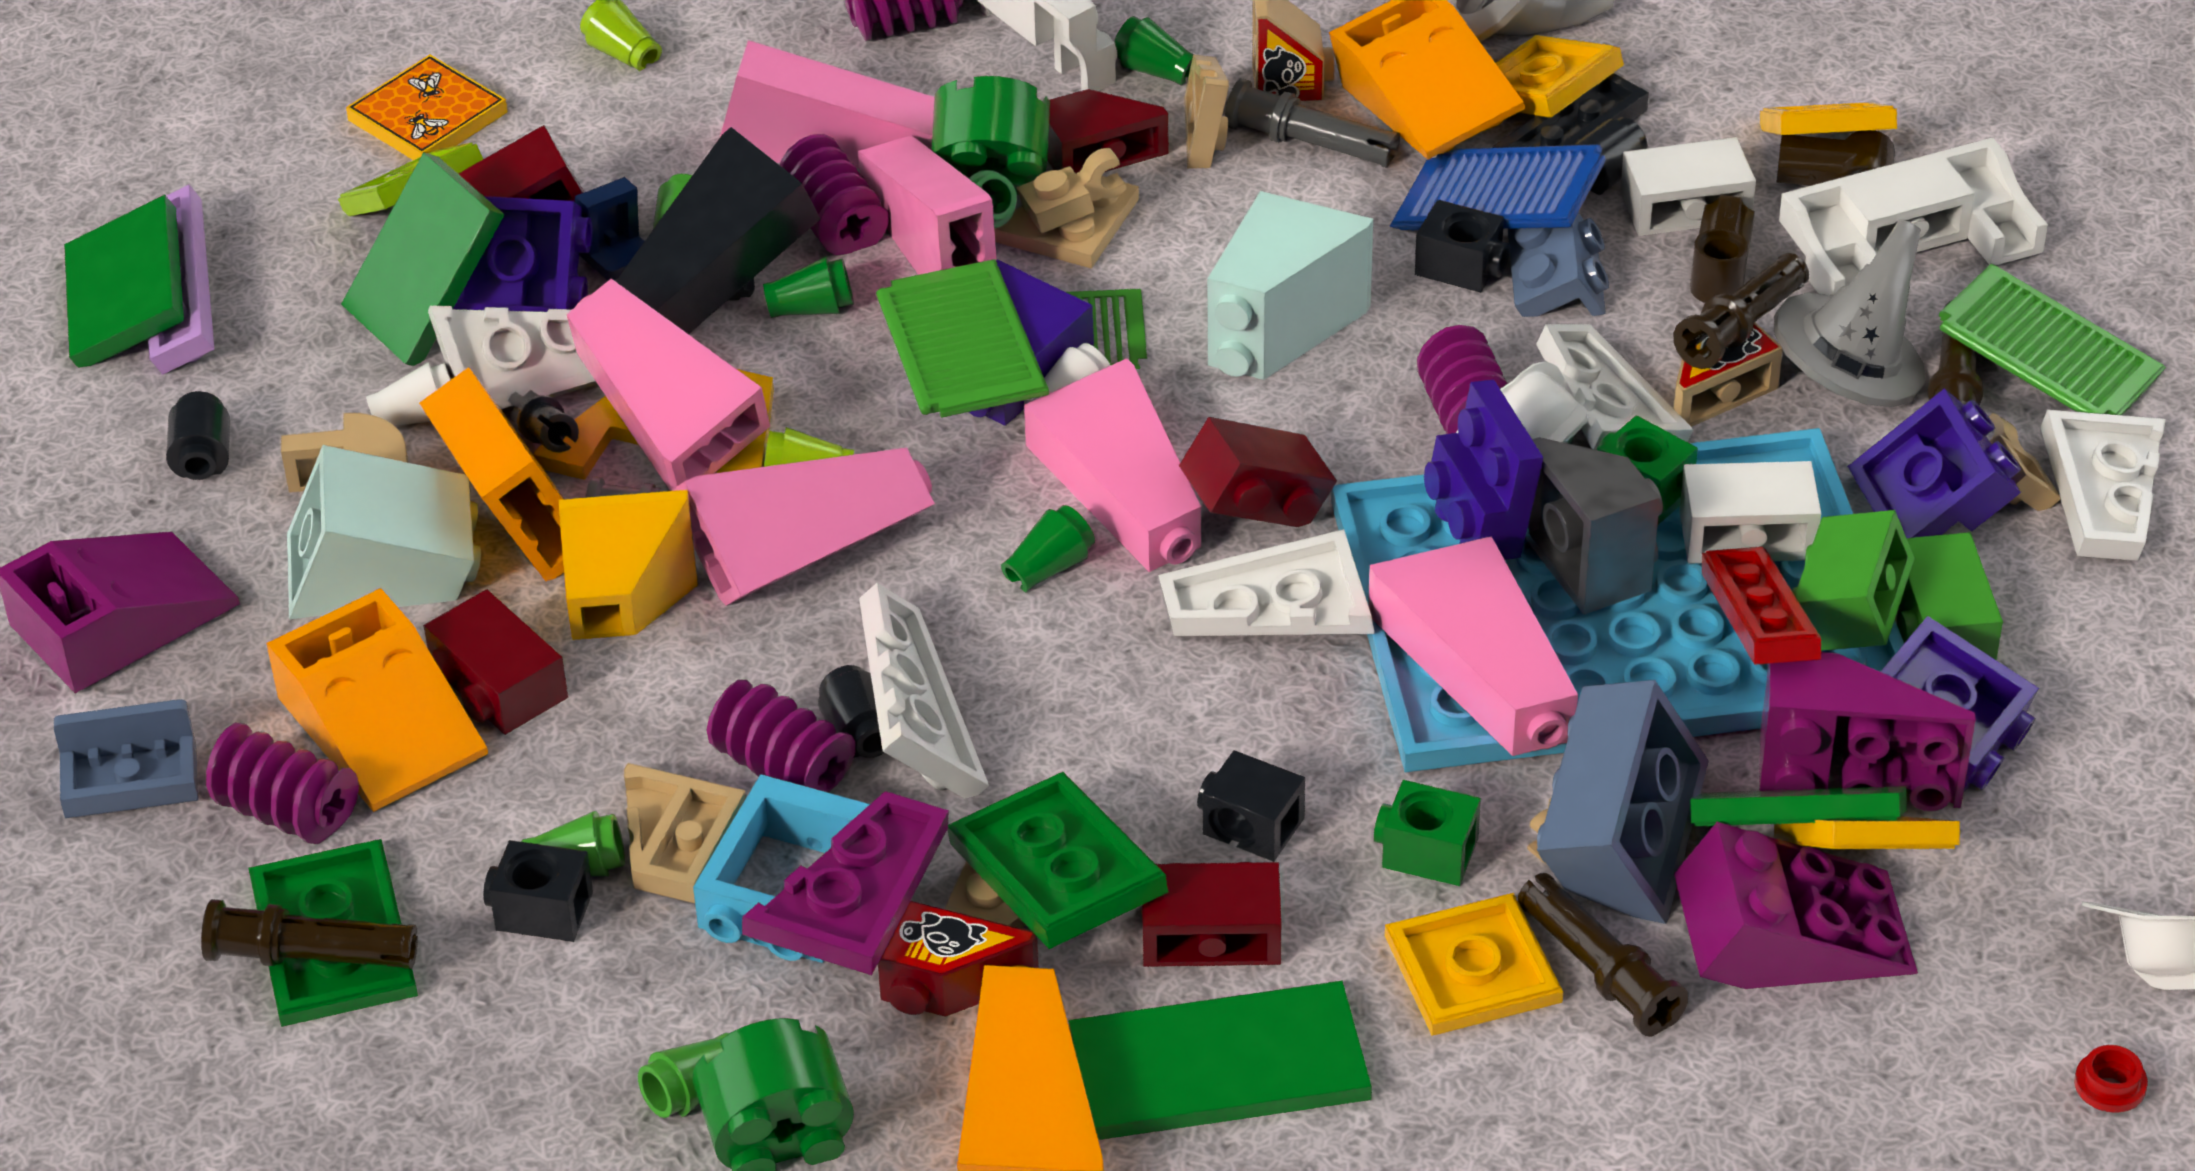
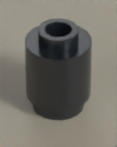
[1571,117,1648,195]
[166,391,230,480]
[818,665,885,758]

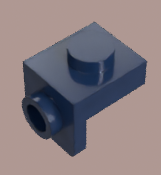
[575,177,644,281]

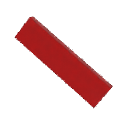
[1702,547,1821,665]

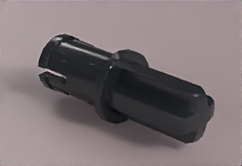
[508,390,579,453]

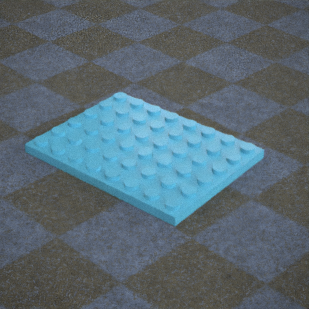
[1331,428,1904,773]

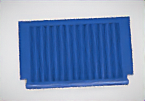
[1390,145,1606,231]

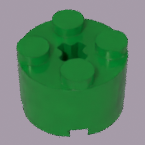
[931,76,1050,195]
[692,1018,854,1171]

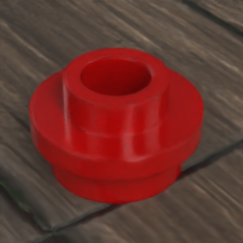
[2074,1045,2148,1113]

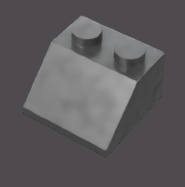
[1525,437,1663,614]

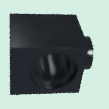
[1415,199,1510,293]
[1197,750,1305,862]
[483,840,593,942]

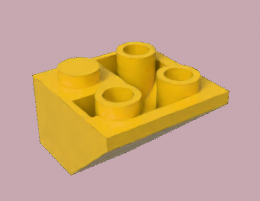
[559,490,698,640]

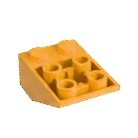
[1329,0,1525,160]
[266,588,488,812]

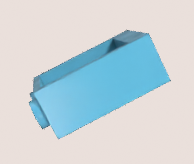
[693,774,870,963]

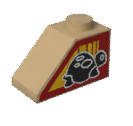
[1252,0,1334,101]
[1674,322,1783,427]

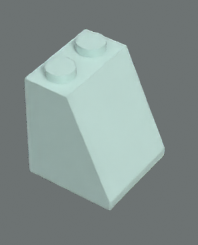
[1207,191,1373,380]
[287,445,481,619]

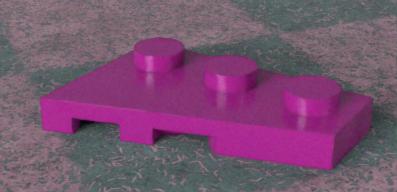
[742,791,949,976]

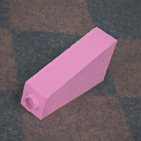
[720,40,934,169]
[858,135,997,275]
[566,279,770,491]
[1024,358,1201,572]
[672,448,935,606]
[1368,536,1578,756]

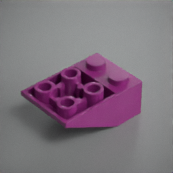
[0,531,240,693]
[1759,652,1976,811]
[1674,822,1918,989]

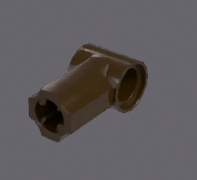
[1776,130,1895,186]
[1690,195,1755,303]

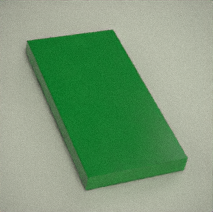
[1068,980,1372,1140]

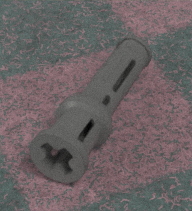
[1225,78,1400,168]

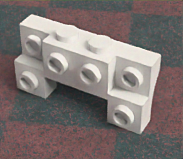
[977,0,1117,91]
[1779,138,2048,295]

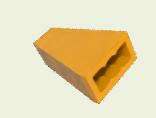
[419,367,564,581]
[957,965,1104,1171]

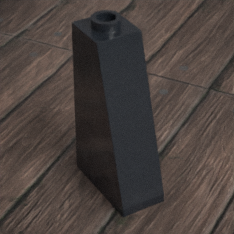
[615,127,820,334]

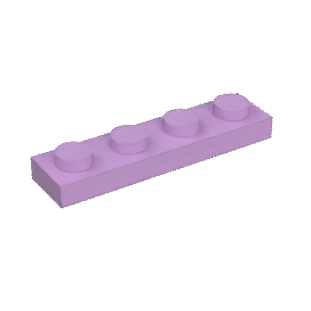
[148,184,214,375]

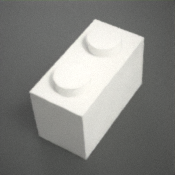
[1620,137,1756,236]
[1679,461,1821,564]

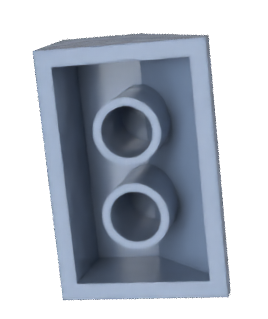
[1537,680,1709,924]

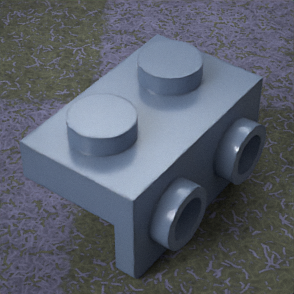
[1508,212,1609,317]
[54,699,198,818]

